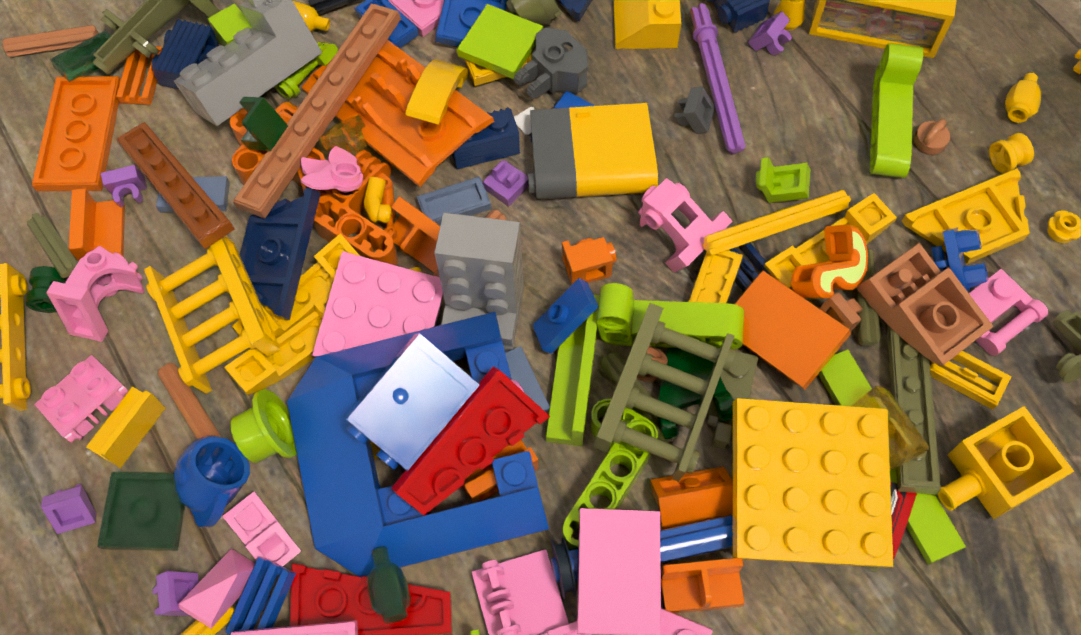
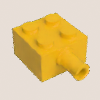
[937,406,1074,520]

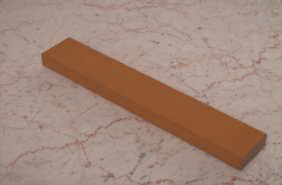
[117,122,235,249]

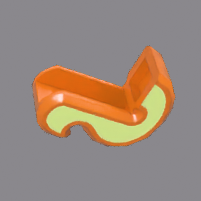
[791,225,868,298]

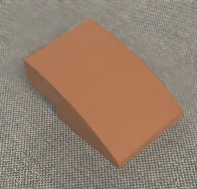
[856,243,993,366]

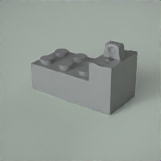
[174,0,322,126]
[435,213,524,363]

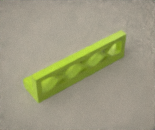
[546,295,600,447]

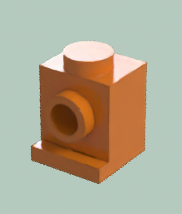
[562,237,617,285]

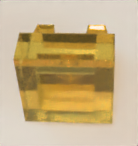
[319,114,367,153]

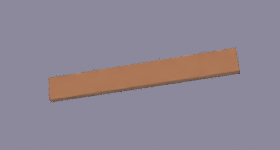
[233,3,401,219]

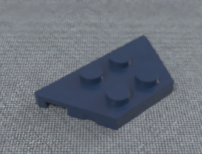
[240,187,321,320]

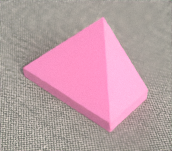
[178,549,255,628]

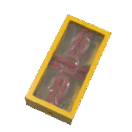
[809,0,957,58]

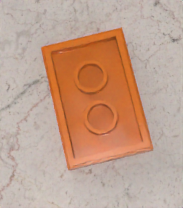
[735,271,851,391]

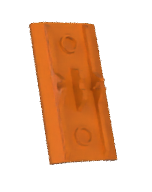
[302,40,495,187]

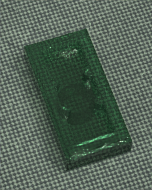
[50,31,112,82]

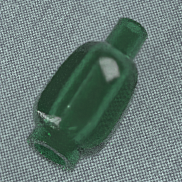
[367,547,411,624]

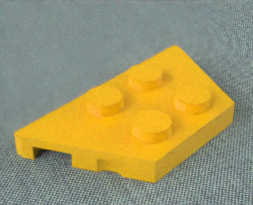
[902,168,1030,265]

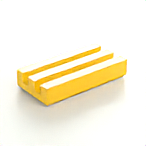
[930,351,1012,410]

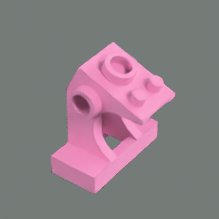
[638,178,732,273]
[46,246,144,342]

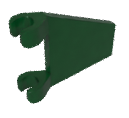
[657,348,734,439]

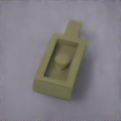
[706,351,758,450]

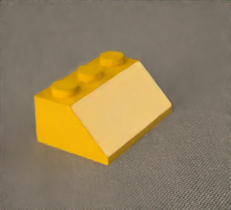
[613,0,681,49]

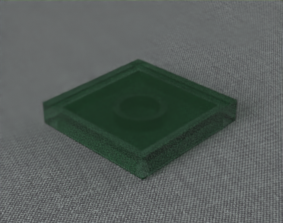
[97,472,185,551]

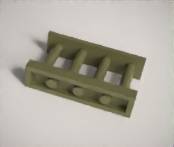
[593,303,736,482]

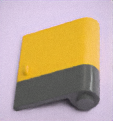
[528,103,658,200]

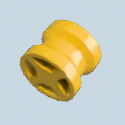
[989,133,1034,173]

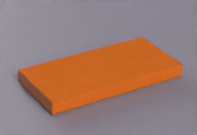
[32,76,121,191]

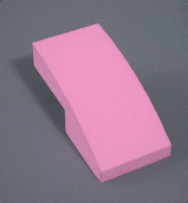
[222,492,301,566]

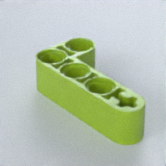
[870,43,923,178]
[596,283,744,350]
[563,399,658,550]

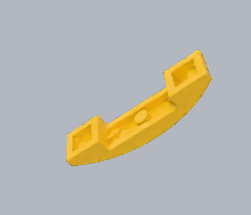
[405,59,469,125]
[764,193,897,290]
[232,233,360,348]
[224,292,330,395]

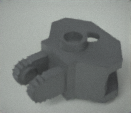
[514,27,588,99]

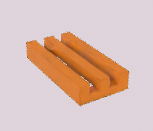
[116,46,162,105]

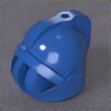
[174,435,250,527]

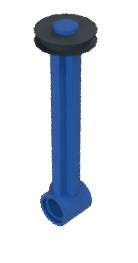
[551,515,733,599]

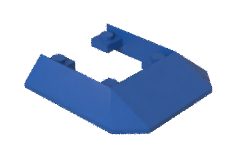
[287,312,549,577]

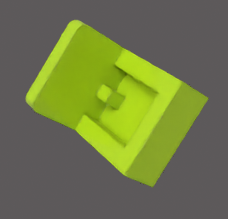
[756,157,811,203]

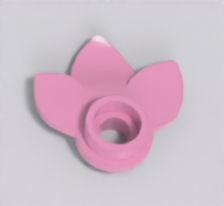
[301,146,363,192]

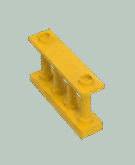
[144,235,281,394]
[0,263,31,411]

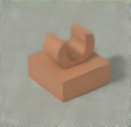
[819,292,863,331]

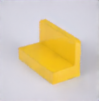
[86,387,166,469]

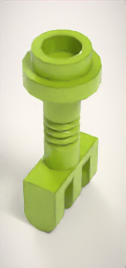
[275,42,338,100]

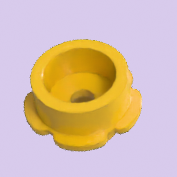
[1047,210,1081,243]

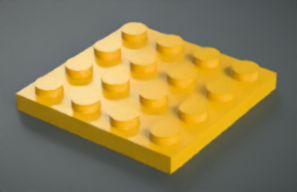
[733,398,893,568]

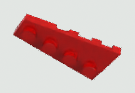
[391,366,550,515]
[290,563,453,635]

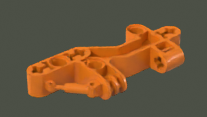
[229,102,398,266]

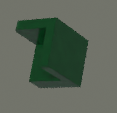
[239,97,288,151]

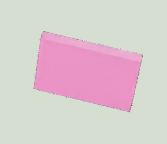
[577,508,661,635]

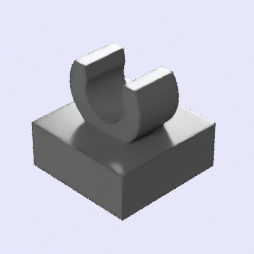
[674,86,715,134]

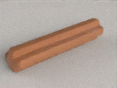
[3,25,99,57]
[158,363,222,439]

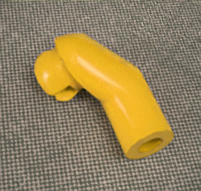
[364,177,392,223]

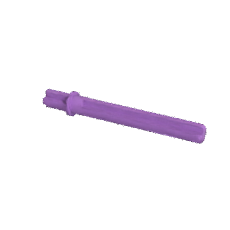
[690,4,746,154]

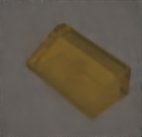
[851,386,930,470]

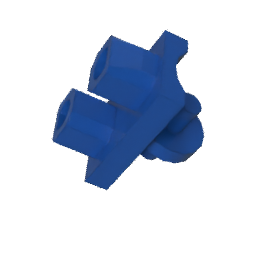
[931,227,989,292]

